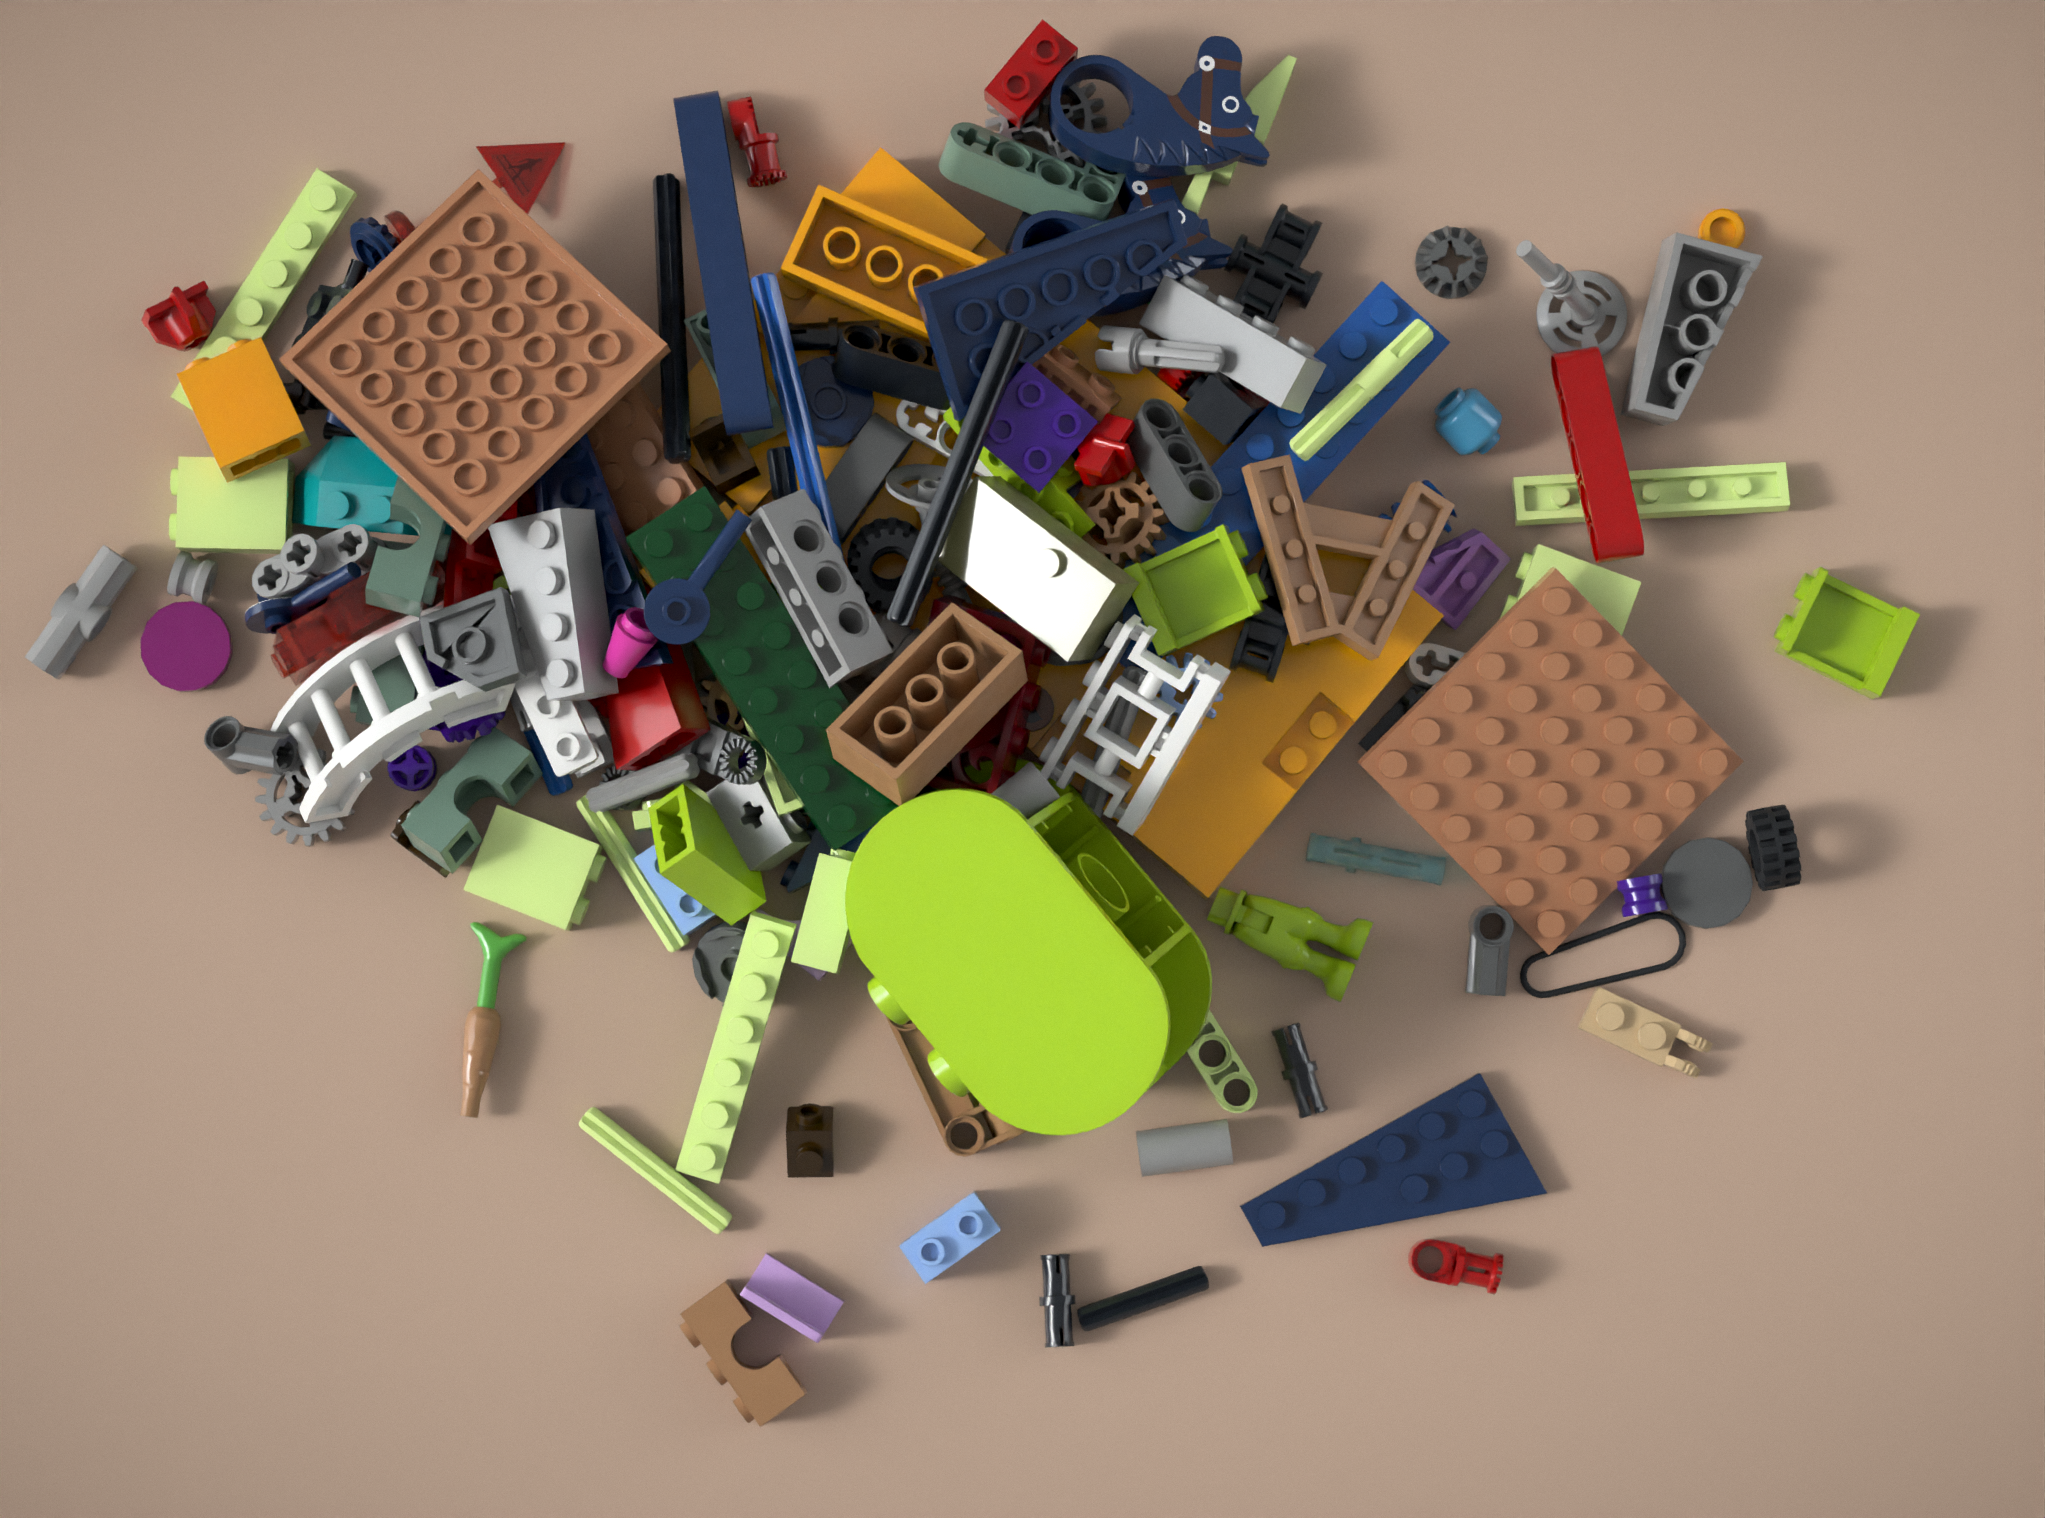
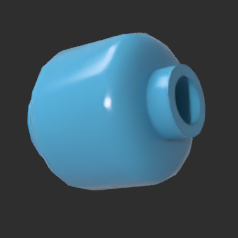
[1434,387,1502,455]

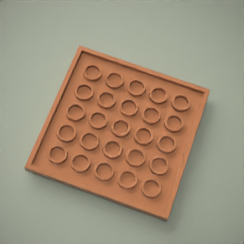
[279,169,671,545]
[1357,567,1744,955]

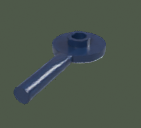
[644,510,752,645]
[245,562,361,634]

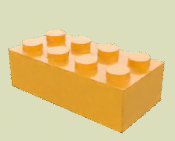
[780,184,988,342]

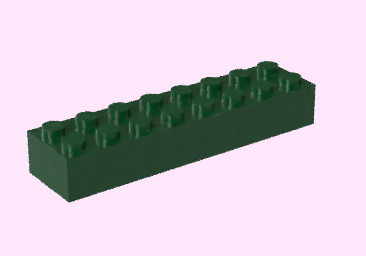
[626,486,899,851]

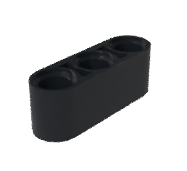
[831,323,951,410]

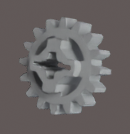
[255,749,355,847]

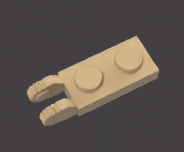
[1577,986,1713,1079]

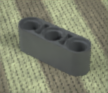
[1125,398,1223,532]
[826,412,914,545]

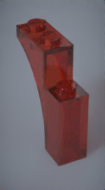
[270,560,446,686]

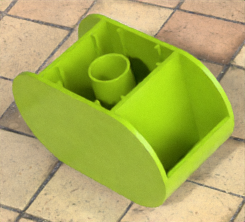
[845,759,1212,1135]

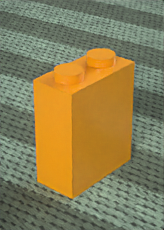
[177,337,311,483]

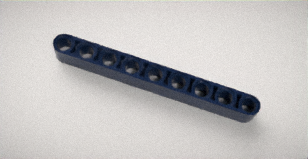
[673,90,774,436]

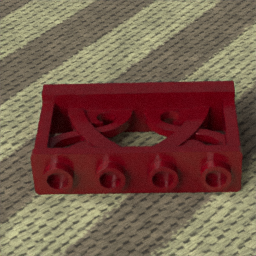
[927,595,1052,794]

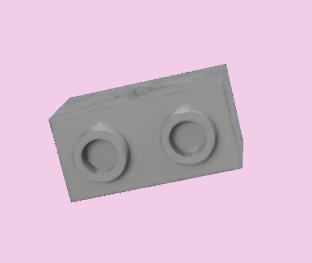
[706,764,812,871]

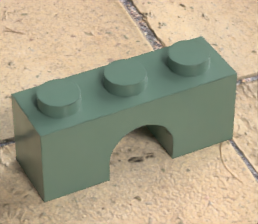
[365,476,451,617]
[401,727,543,874]

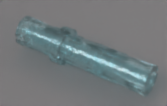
[1306,832,1446,886]

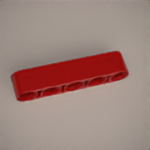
[1551,346,1644,564]

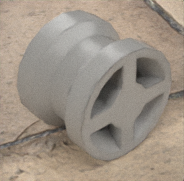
[167,551,218,605]

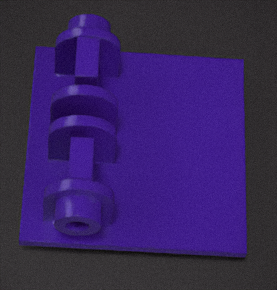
[984,361,1098,493]

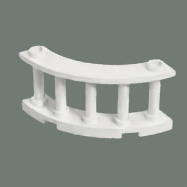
[270,600,516,823]

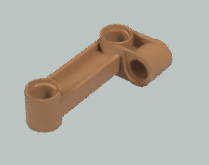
[886,1016,1027,1157]

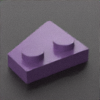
[1413,528,1511,630]

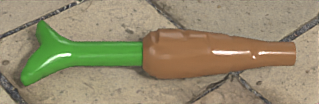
[460,922,527,1118]

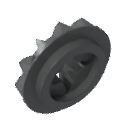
[1415,225,1488,299]

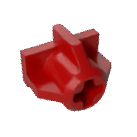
[141,281,216,352]
[1074,413,1135,486]

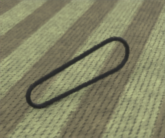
[1520,912,1686,998]

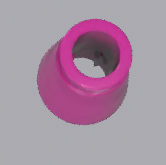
[602,607,659,678]

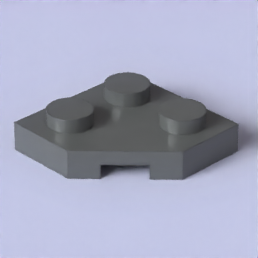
[419,587,527,692]

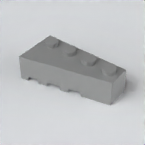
[1620,232,1763,426]
[488,508,619,701]

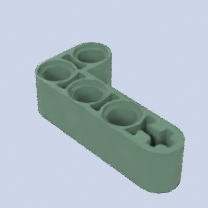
[939,122,1126,222]

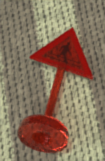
[384,142,565,244]

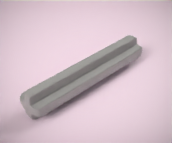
[586,753,700,813]

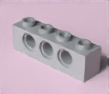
[745,489,893,688]

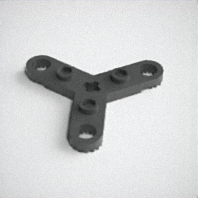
[599,642,767,810]

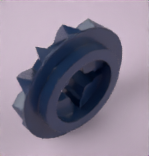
[350,217,399,273]

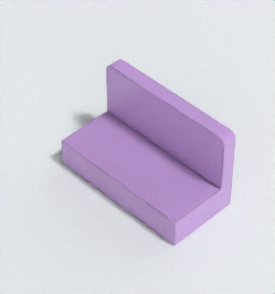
[740,1253,844,1343]

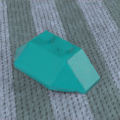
[292,436,452,536]

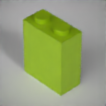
[648,784,767,926]

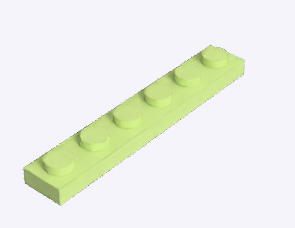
[170,168,357,411]
[1512,462,1790,526]
[675,911,797,1184]

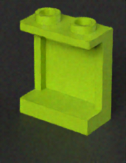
[1122,524,1268,656]
[1773,566,1920,700]

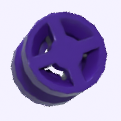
[387,745,438,792]
[1617,873,1668,917]

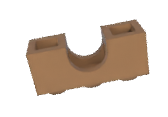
[679,1279,807,1427]

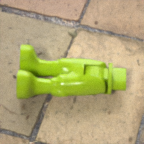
[1207,886,1374,1002]

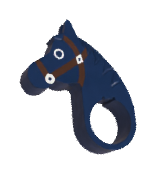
[1048,36,1270,177]
[1008,174,1233,318]

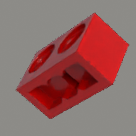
[984,19,1078,129]

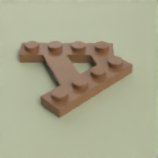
[1242,454,1455,661]

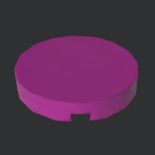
[140,601,233,692]

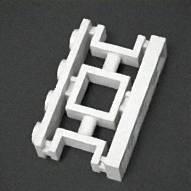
[510,595,614,778]
[1039,614,1231,836]

